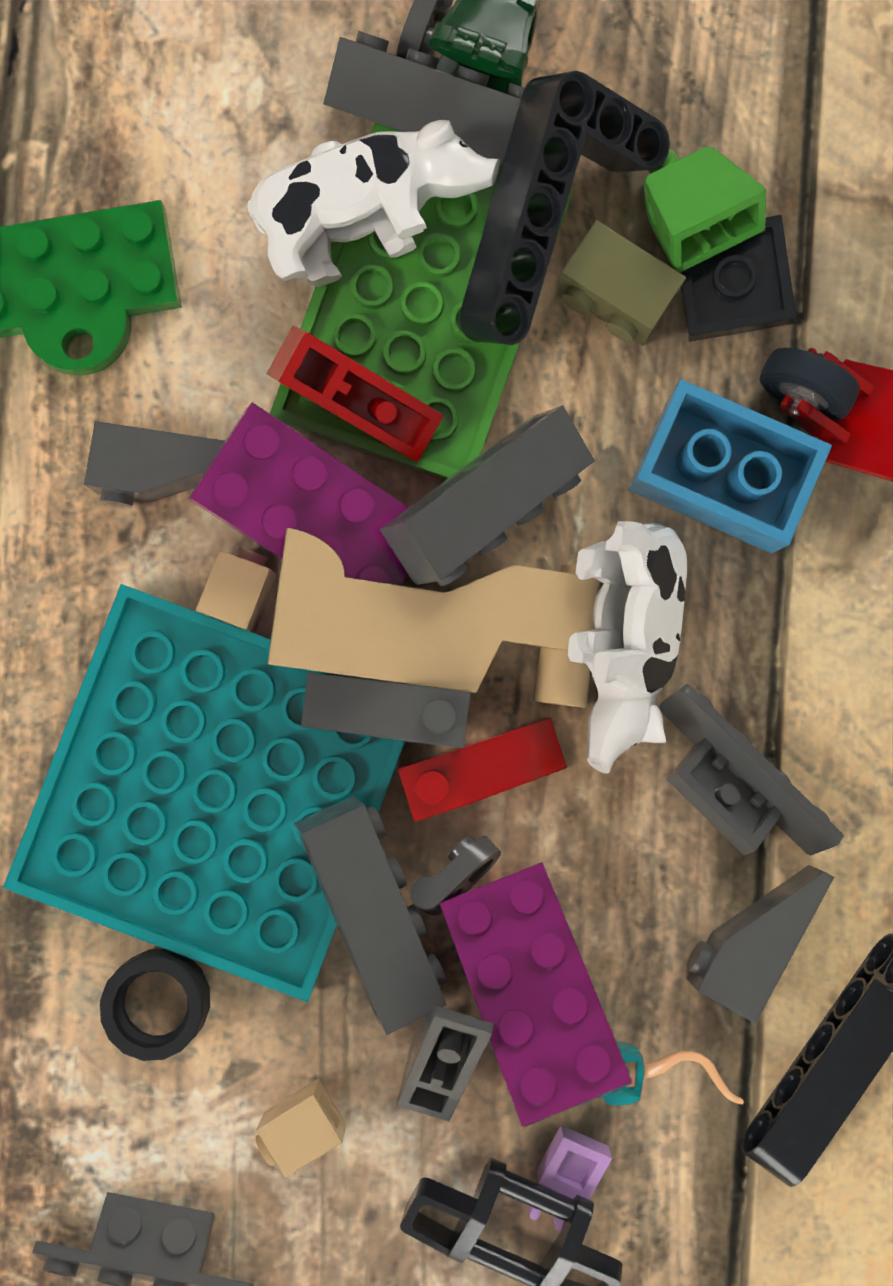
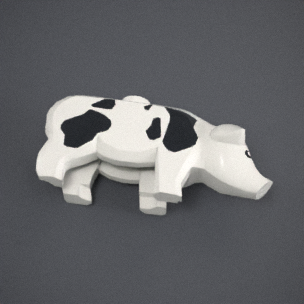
[248,120,500,287]
[568,521,687,774]

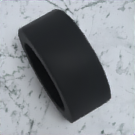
[100,949,210,1061]

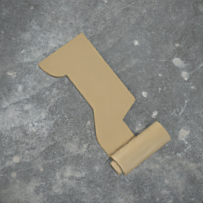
[267,528,602,708]

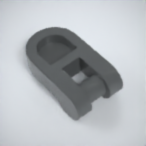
[396,0,453,59]
[411,836,501,916]

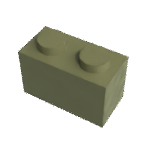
[557,220,686,346]

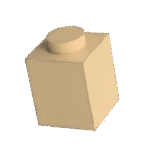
[195,547,277,633]
[256,1078,346,1179]

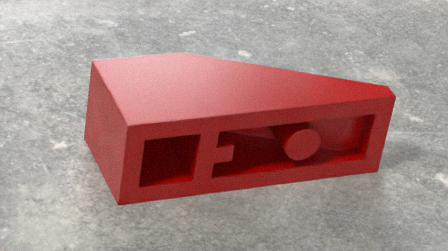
[266,326,444,462]
[398,718,567,822]

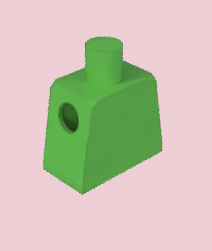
[644,147,767,273]

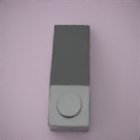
[84,421,225,508]
[301,672,471,748]
[686,865,834,1024]
[396,1006,494,1122]

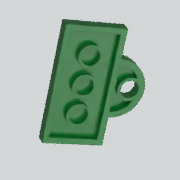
[0,200,182,376]

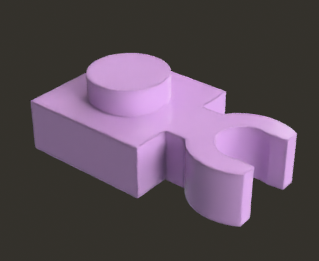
[528,1125,612,1232]

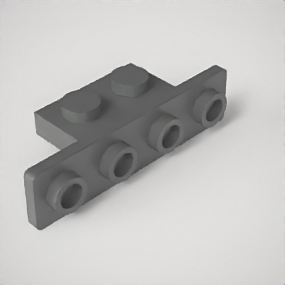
[659,684,844,855]
[32,1192,254,1286]

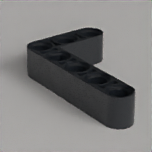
[460,70,670,345]
[741,933,893,1187]

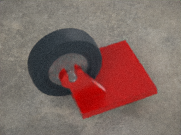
[760,348,893,482]

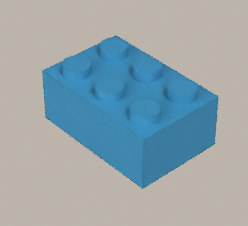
[627,379,832,554]

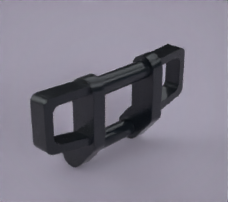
[400,1157,623,1286]

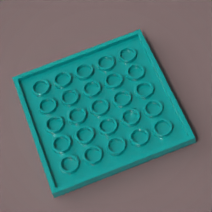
[3,584,405,1002]

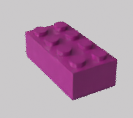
[188,402,409,586]
[439,862,632,1127]

